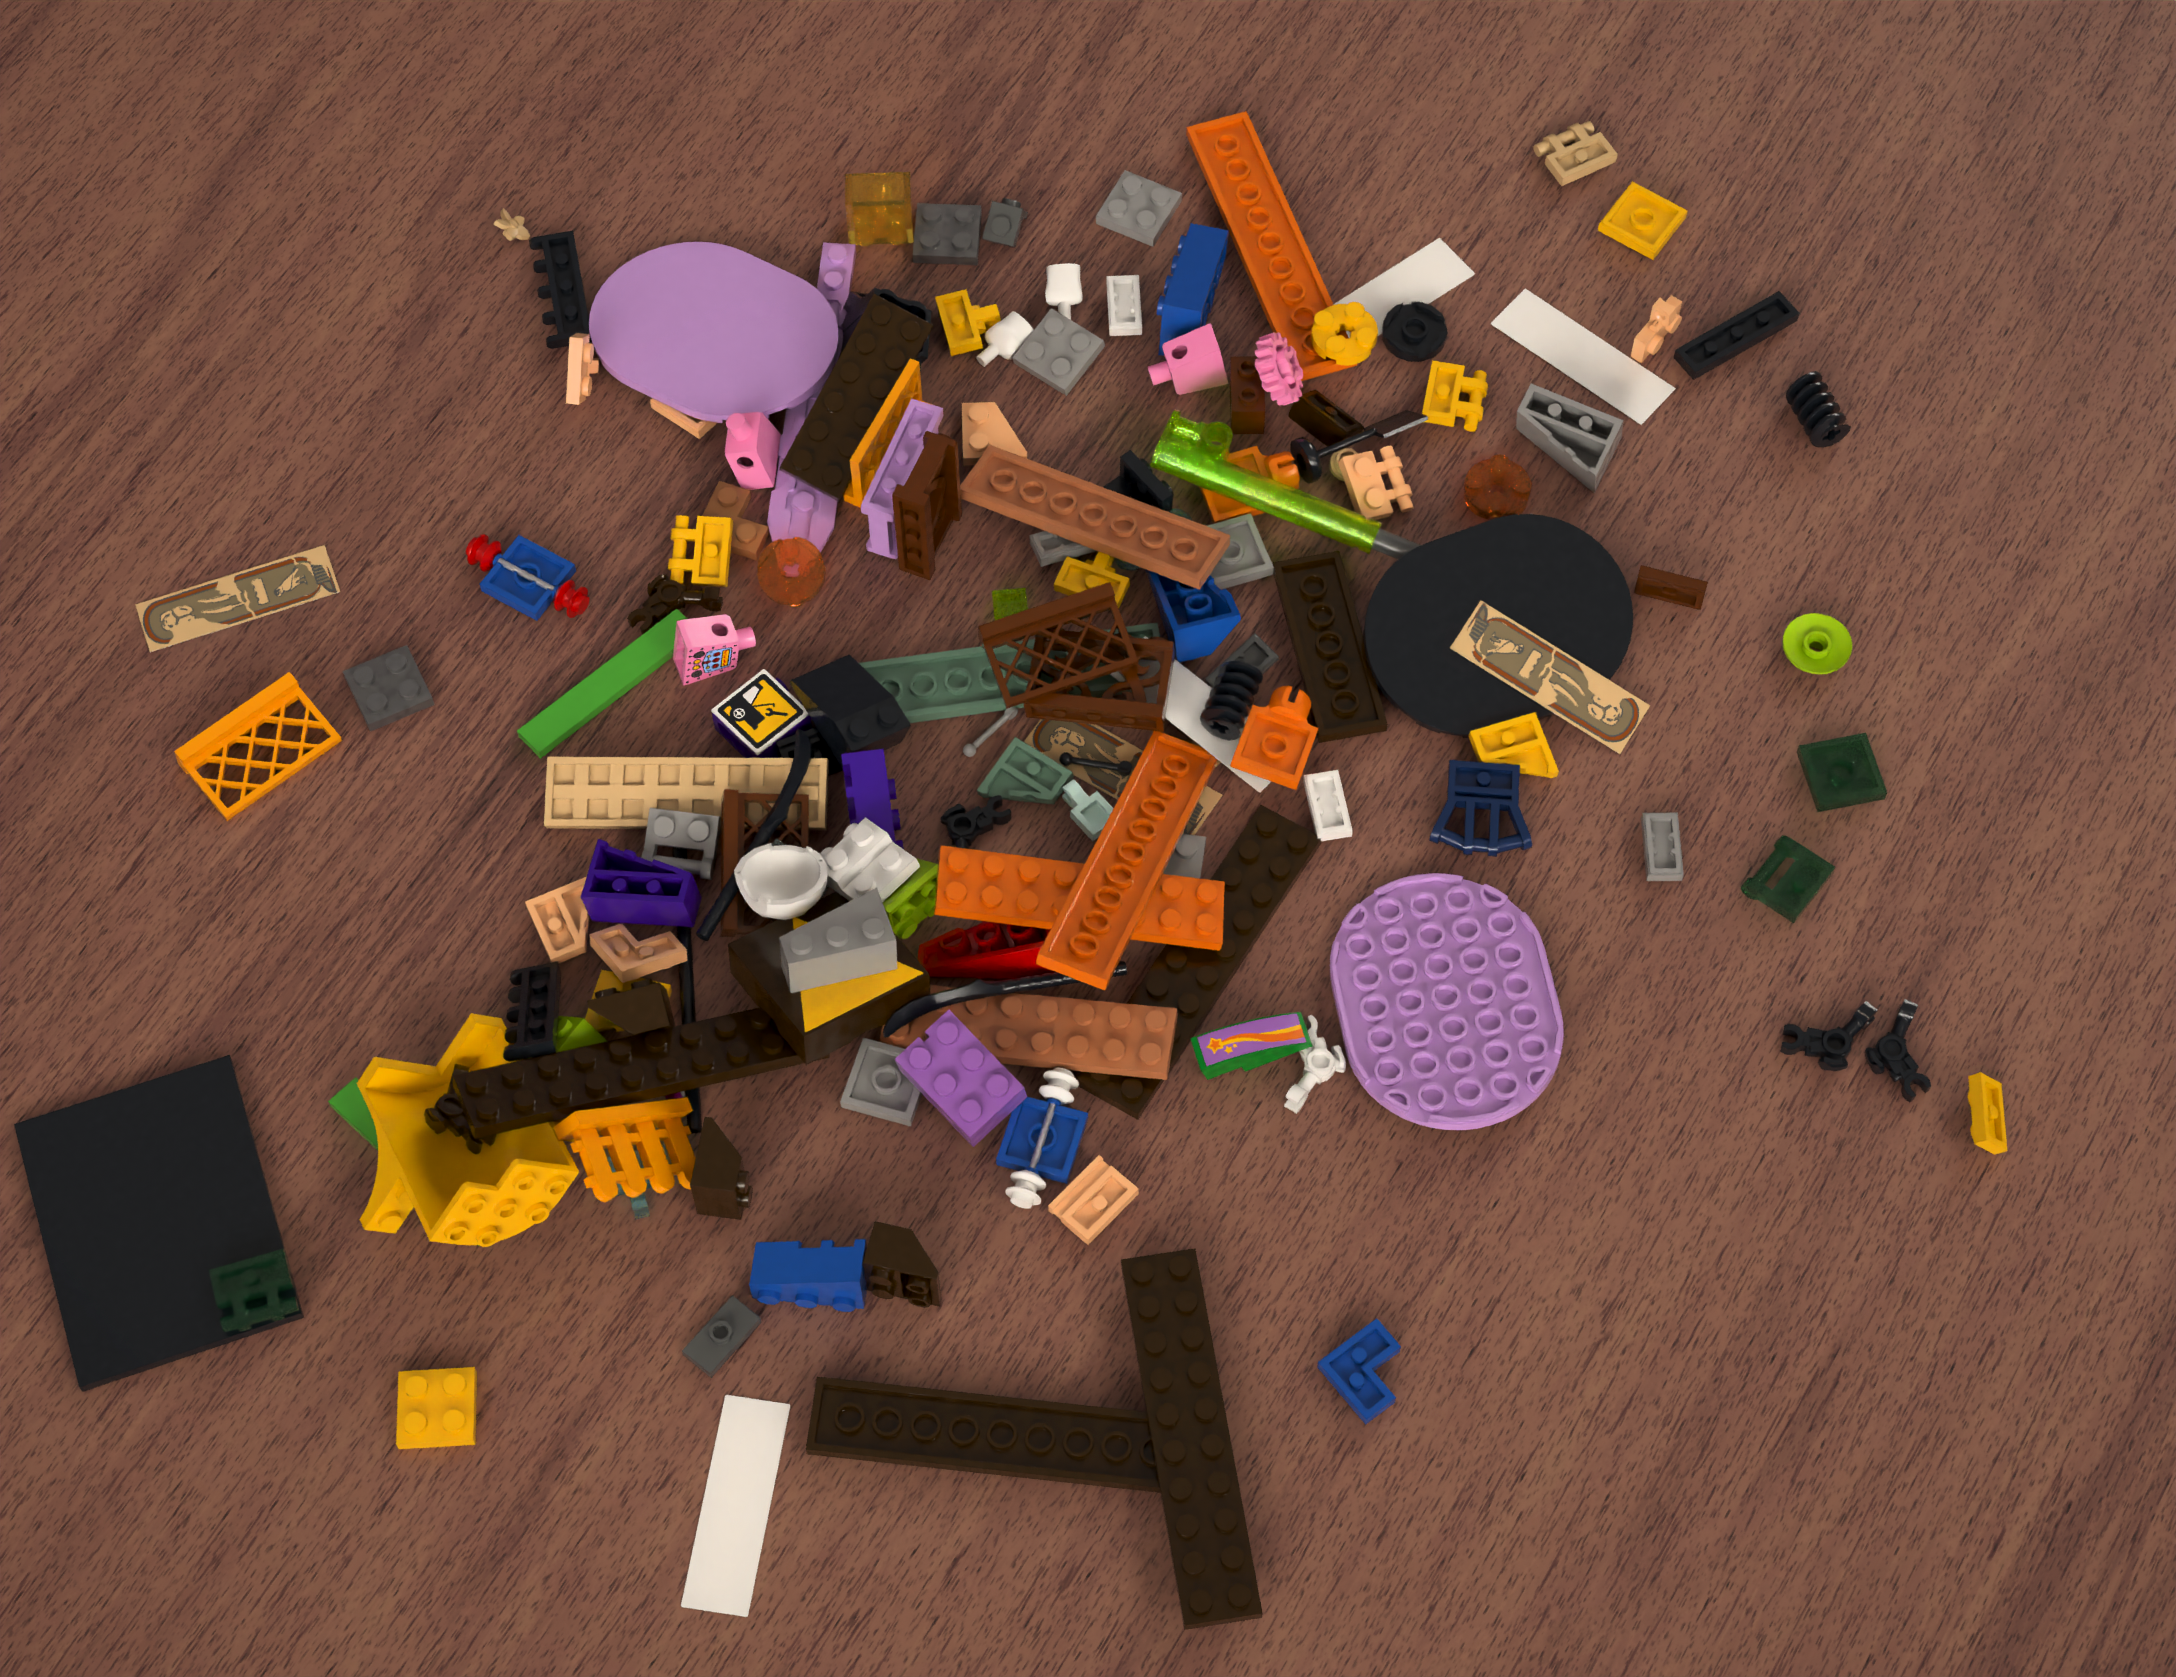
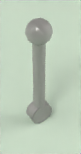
[963,707,1018,757]

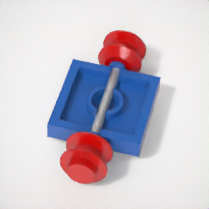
[466,534,590,621]

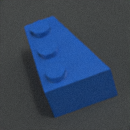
[749,1239,867,1312]

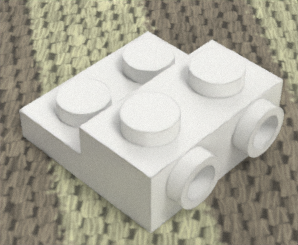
[820,817,920,903]

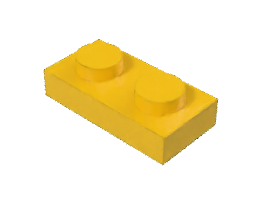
[1967,1072,2008,1155]

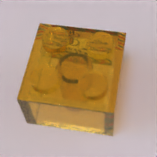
[845,172,914,246]

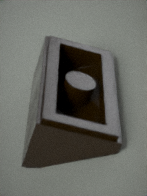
[1288,390,1364,446]

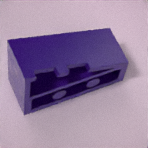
[841,749,904,849]
[581,839,702,927]

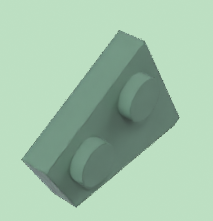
[977,737,1074,805]

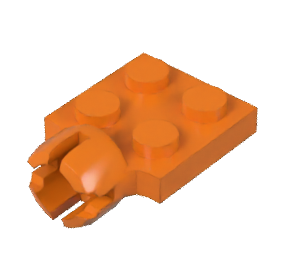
[1193,446,1300,524]
[1230,686,1318,790]

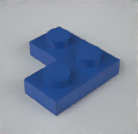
[1317,1318,1401,1425]

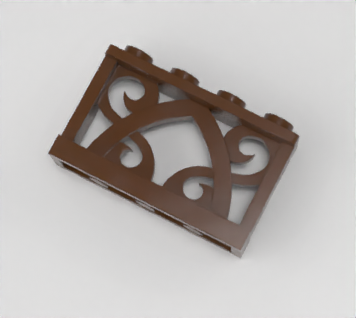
[892,431,962,580]
[1023,628,1175,732]

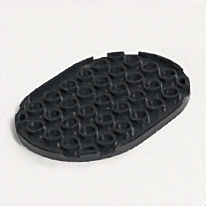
[1363,514,1633,738]

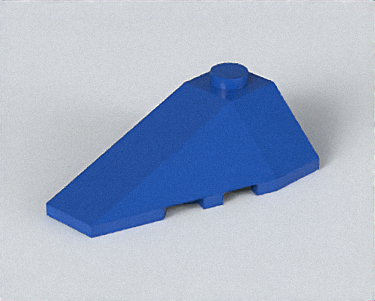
[1145,569,1241,662]

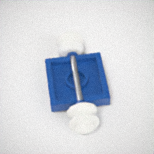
[996,1067,1088,1209]

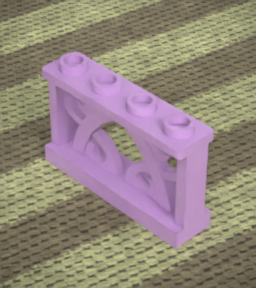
[861,398,944,559]

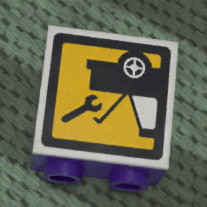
[711,669,812,758]

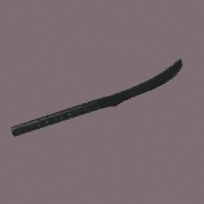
[696,728,812,941]
[883,961,1127,1038]

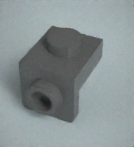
[982,198,1028,248]

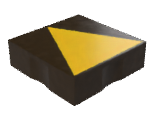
[728,892,930,1065]

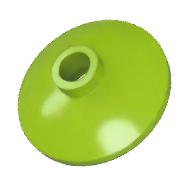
[1782,613,1852,675]

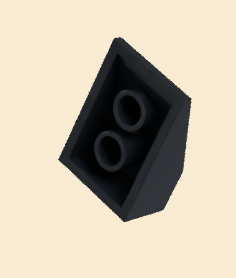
[790,654,911,770]

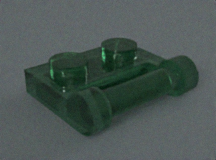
[1741,835,1835,923]

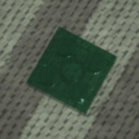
[1797,733,1887,812]

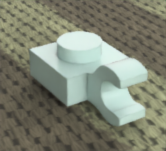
[1062,779,1114,841]

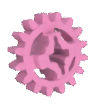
[1255,332,1303,406]

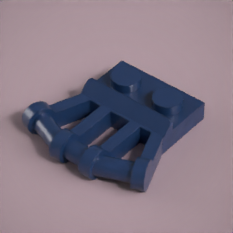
[1429,760,1532,857]

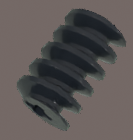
[1785,371,1851,447]
[1200,661,1263,741]

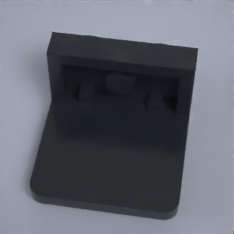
[1103,450,1174,513]

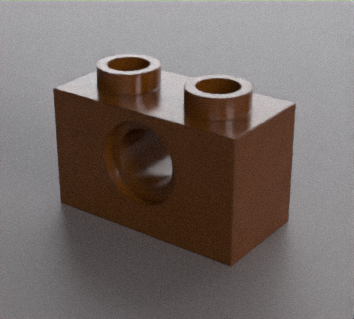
[1229,356,1265,434]

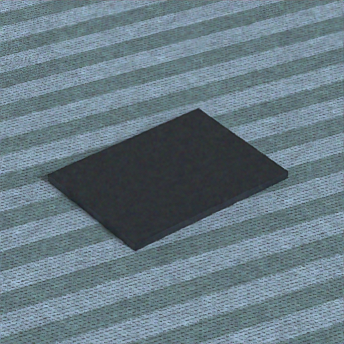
[14,1055,304,1392]

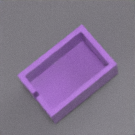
[895,1010,1027,1147]

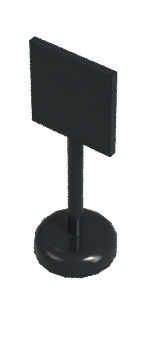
[1290,410,1428,484]

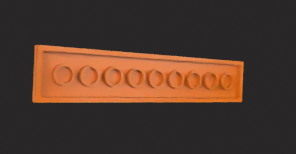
[1186,111,1357,381]
[1036,731,1218,990]

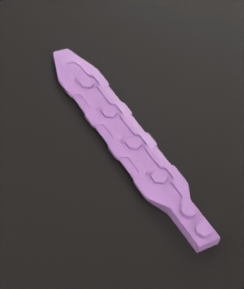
[767,242,856,578]

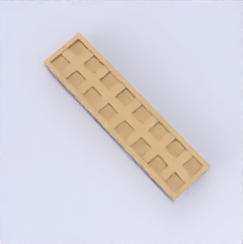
[544,757,829,830]

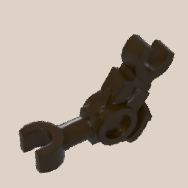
[627,574,723,635]
[424,1064,496,1154]

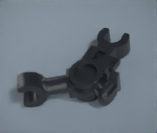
[941,795,1011,849]
[1864,999,1931,1102]
[1780,1001,1878,1071]

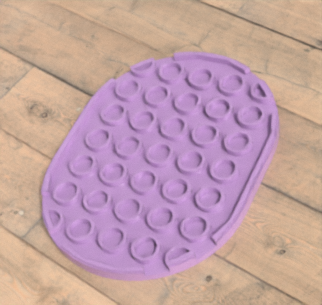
[589,242,840,423]
[1330,873,1564,1130]

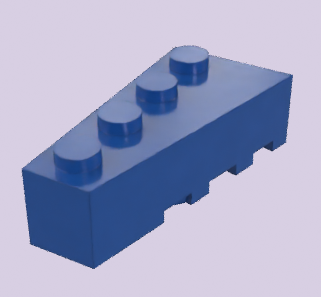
[1157,223,1229,356]

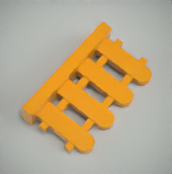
[554,1097,696,1202]

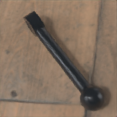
[1059,752,1132,776]

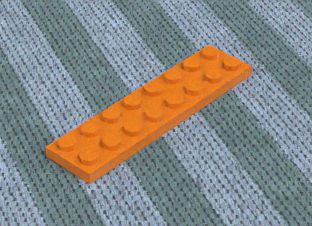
[934,845,1225,951]

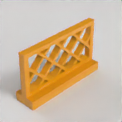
[843,358,933,508]
[174,672,342,821]

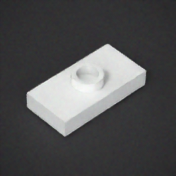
[1106,275,1142,336]
[1303,770,1353,841]

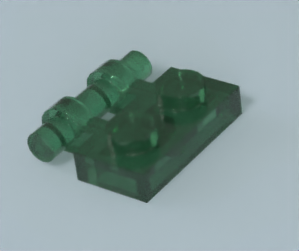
[209,1249,299,1332]

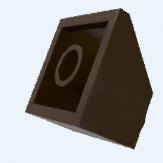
[690,1117,753,1220]

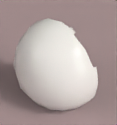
[734,843,828,920]

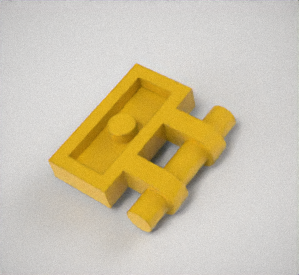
[1422,360,1488,432]
[668,515,733,587]

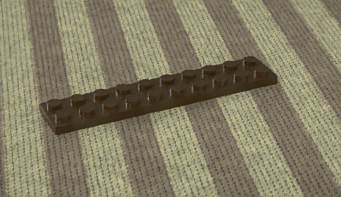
[1076,805,1321,1120]
[453,1007,830,1139]
[1121,1248,1263,1630]
[806,1376,1160,1493]

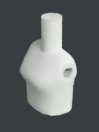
[1045,263,1083,320]
[976,311,1034,367]

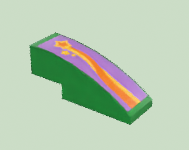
[1190,1012,1313,1080]

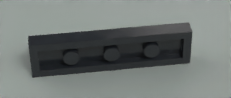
[1673,291,1800,380]

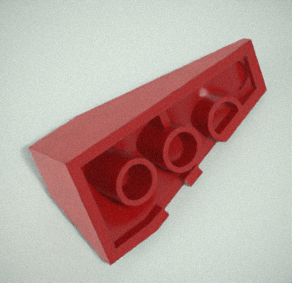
[918,921,1055,979]

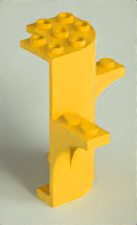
[357,1013,579,1247]

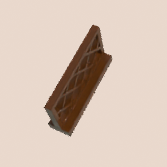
[978,582,1139,709]
[720,789,809,937]

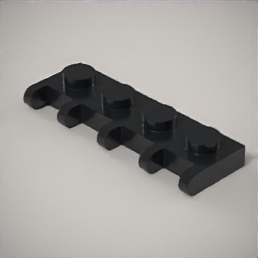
[529,231,592,349]
[503,961,561,1062]

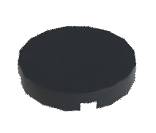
[1382,302,1448,362]

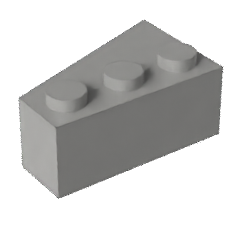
[1516,383,1624,493]
[779,888,897,993]

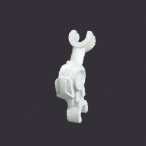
[1284,1015,1346,1114]

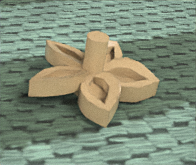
[494,208,530,241]

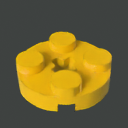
[1311,302,1378,365]

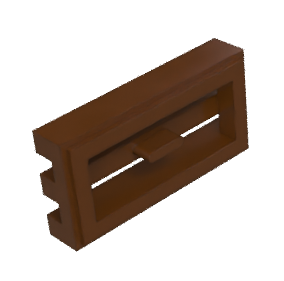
[1634,565,1708,610]

